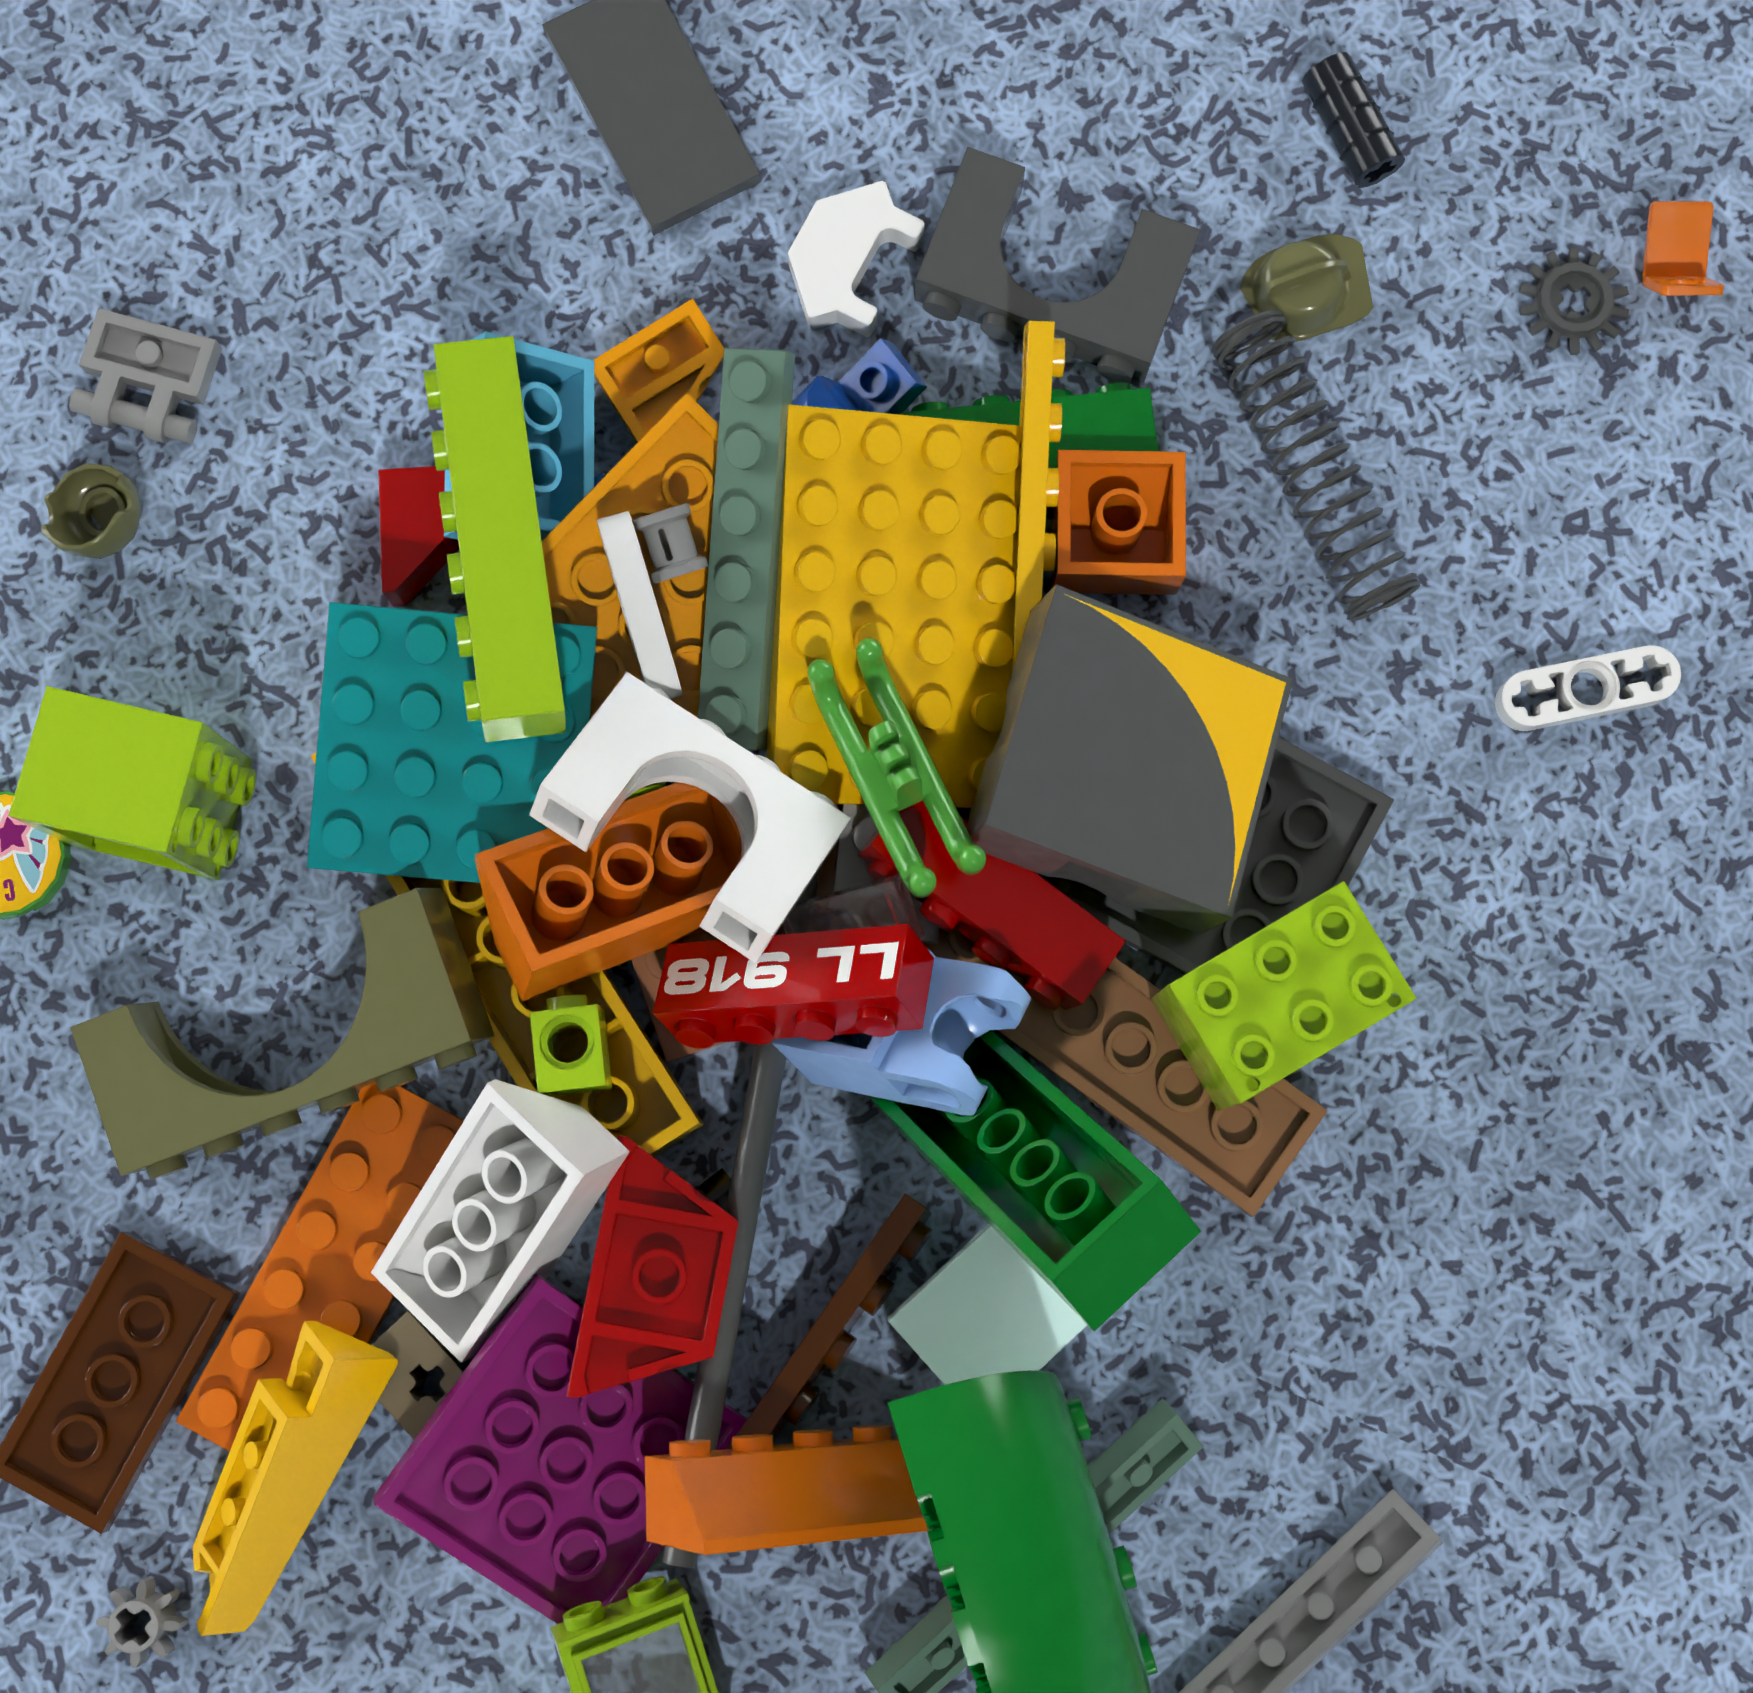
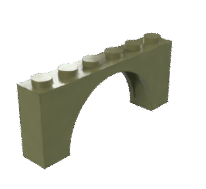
[70,888,495,1181]

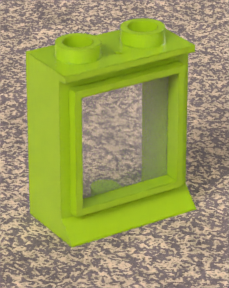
[550,1576,718,1693]

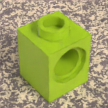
[530,995,613,1096]

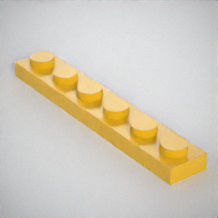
[1012,321,1065,671]

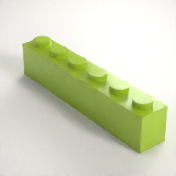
[423,336,567,743]

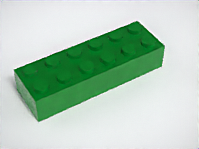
[869,1030,1202,1332]

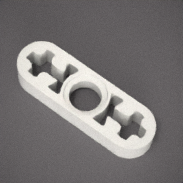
[596,511,683,699]
[1495,645,1681,731]

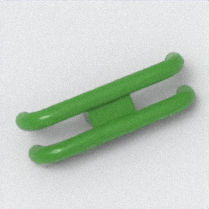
[807,638,986,898]

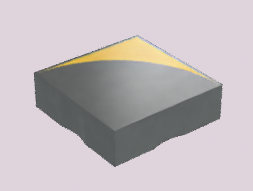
[966,584,1293,934]

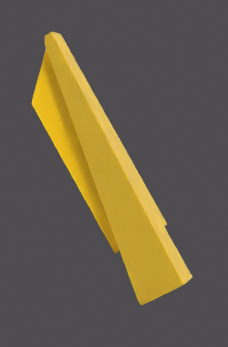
[193,1321,398,1636]

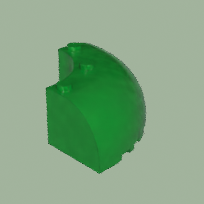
[887,1370,1158,1693]

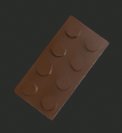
[0,1232,241,1534]

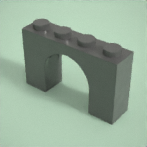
[915,147,1201,383]

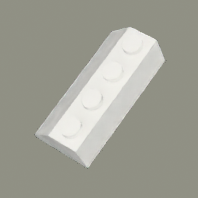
[371,1079,630,1363]

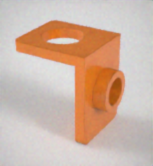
[1642,201,1724,296]

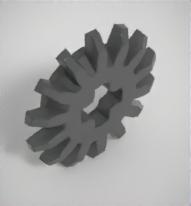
[1519,248,1629,355]

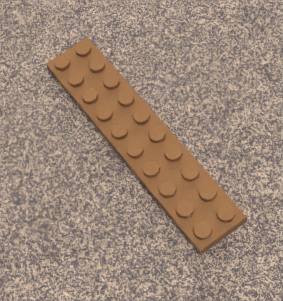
[815,804,1328,1217]

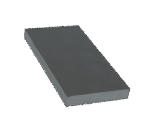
[542,0,761,236]

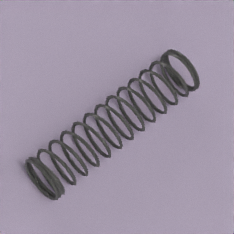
[1211,310,1421,621]

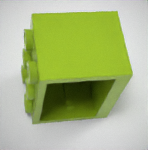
[8,686,256,880]
[1151,881,1417,1111]

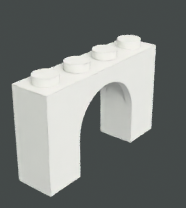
[529,672,851,963]

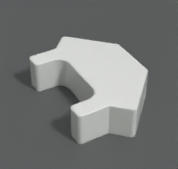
[788,181,925,337]

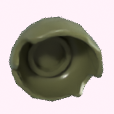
[41,463,140,559]

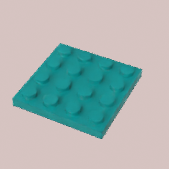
[307,602,598,883]

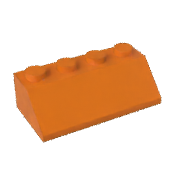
[475,782,742,1002]
[645,1425,929,1555]

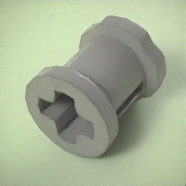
[632,503,709,584]

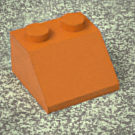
[1052,450,1186,595]

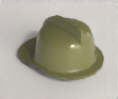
[1240,234,1373,342]

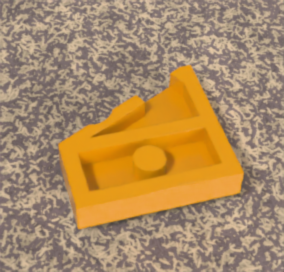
[593,298,724,444]

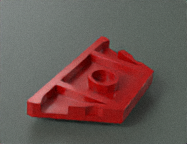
[566,1135,739,1398]

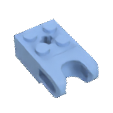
[772,949,1031,1116]

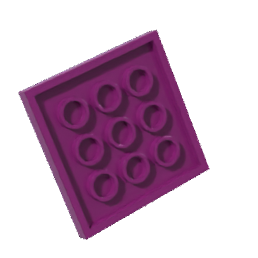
[373,1274,747,1624]

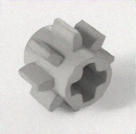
[96,1576,189,1668]

